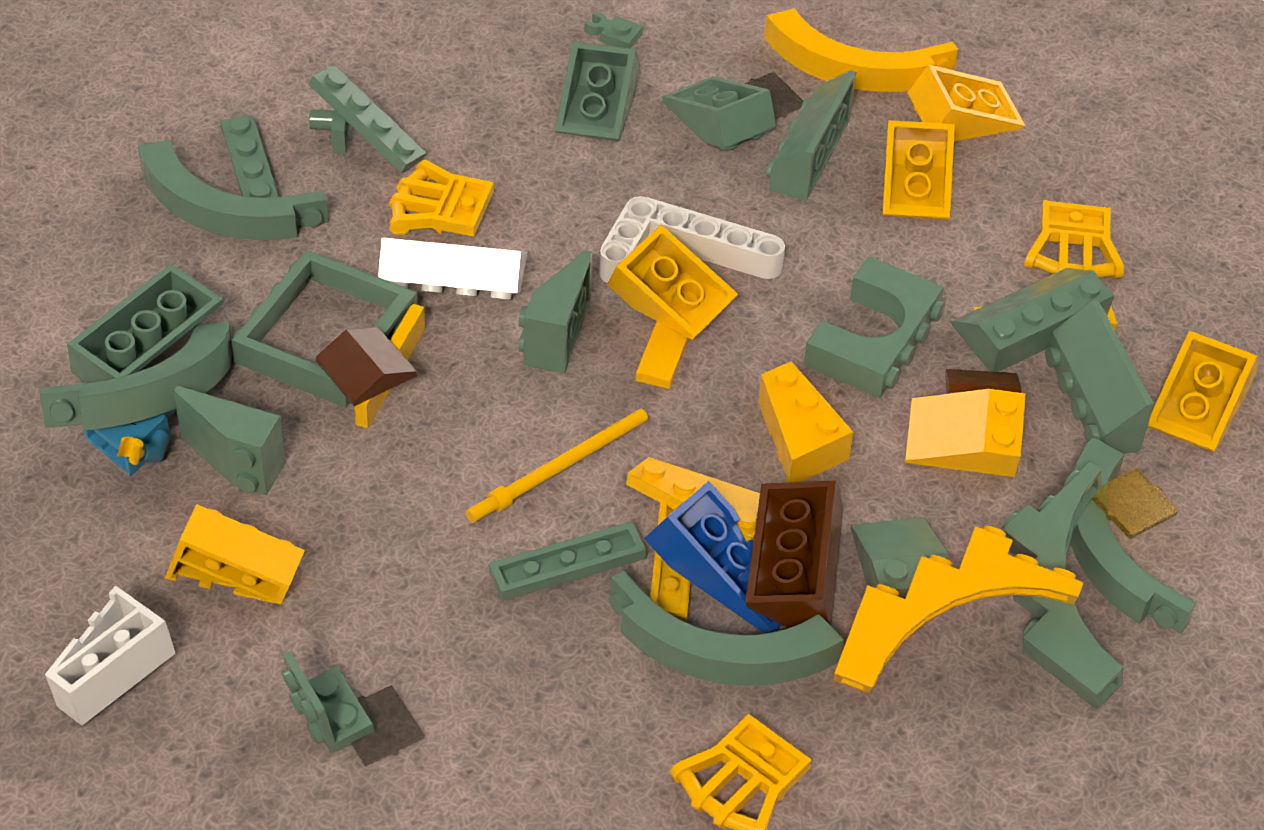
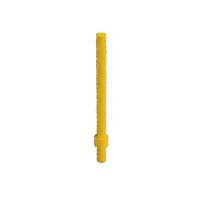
[465,408,648,523]

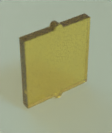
[1092,468,1178,539]

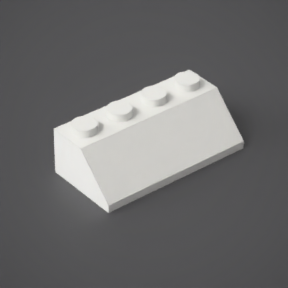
[378,238,527,299]

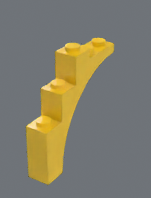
[833,526,1084,694]

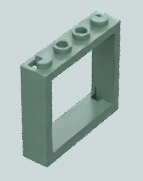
[231,250,417,408]

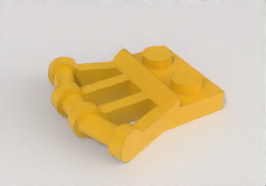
[389,160,494,237]
[1024,200,1124,279]
[670,714,812,830]

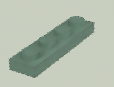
[309,65,426,173]
[220,115,279,198]
[489,522,646,601]

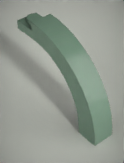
[138,140,328,240]
[40,322,233,431]
[1070,436,1196,634]
[609,570,844,686]

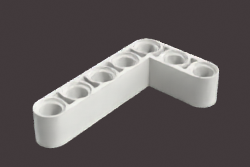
[599,196,785,283]

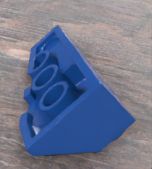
[644,481,781,634]

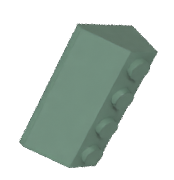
[766,71,856,201]
[67,264,223,383]
[952,268,1114,372]
[1045,300,1154,454]

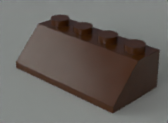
[745,480,843,628]

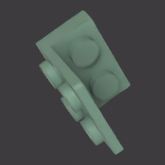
[281,651,375,754]

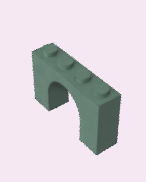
[804,256,945,398]

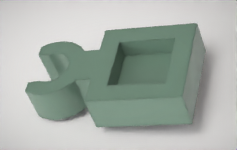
[584,12,643,49]

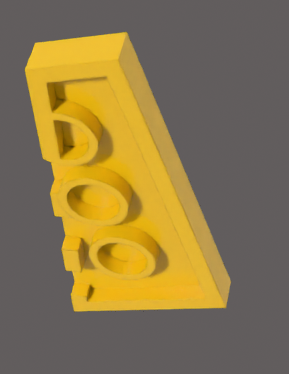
[626,457,760,542]

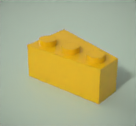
[758,361,853,482]
[165,504,305,605]

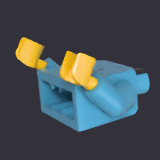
[84,409,176,476]

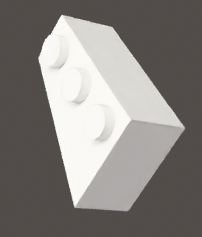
[45,585,176,726]

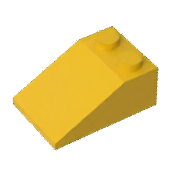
[907,65,1025,141]
[883,120,955,220]
[607,224,738,340]
[1148,331,1257,453]
[905,389,1026,477]

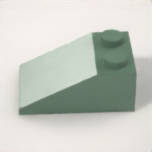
[555,41,640,141]
[662,76,776,150]
[518,250,592,374]
[174,386,286,495]
[851,517,950,599]

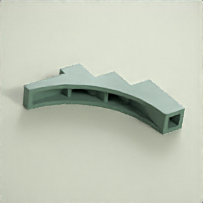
[1002,461,1123,710]

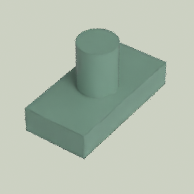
[309,109,350,154]

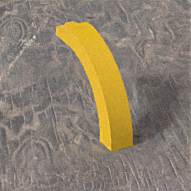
[764,8,958,92]

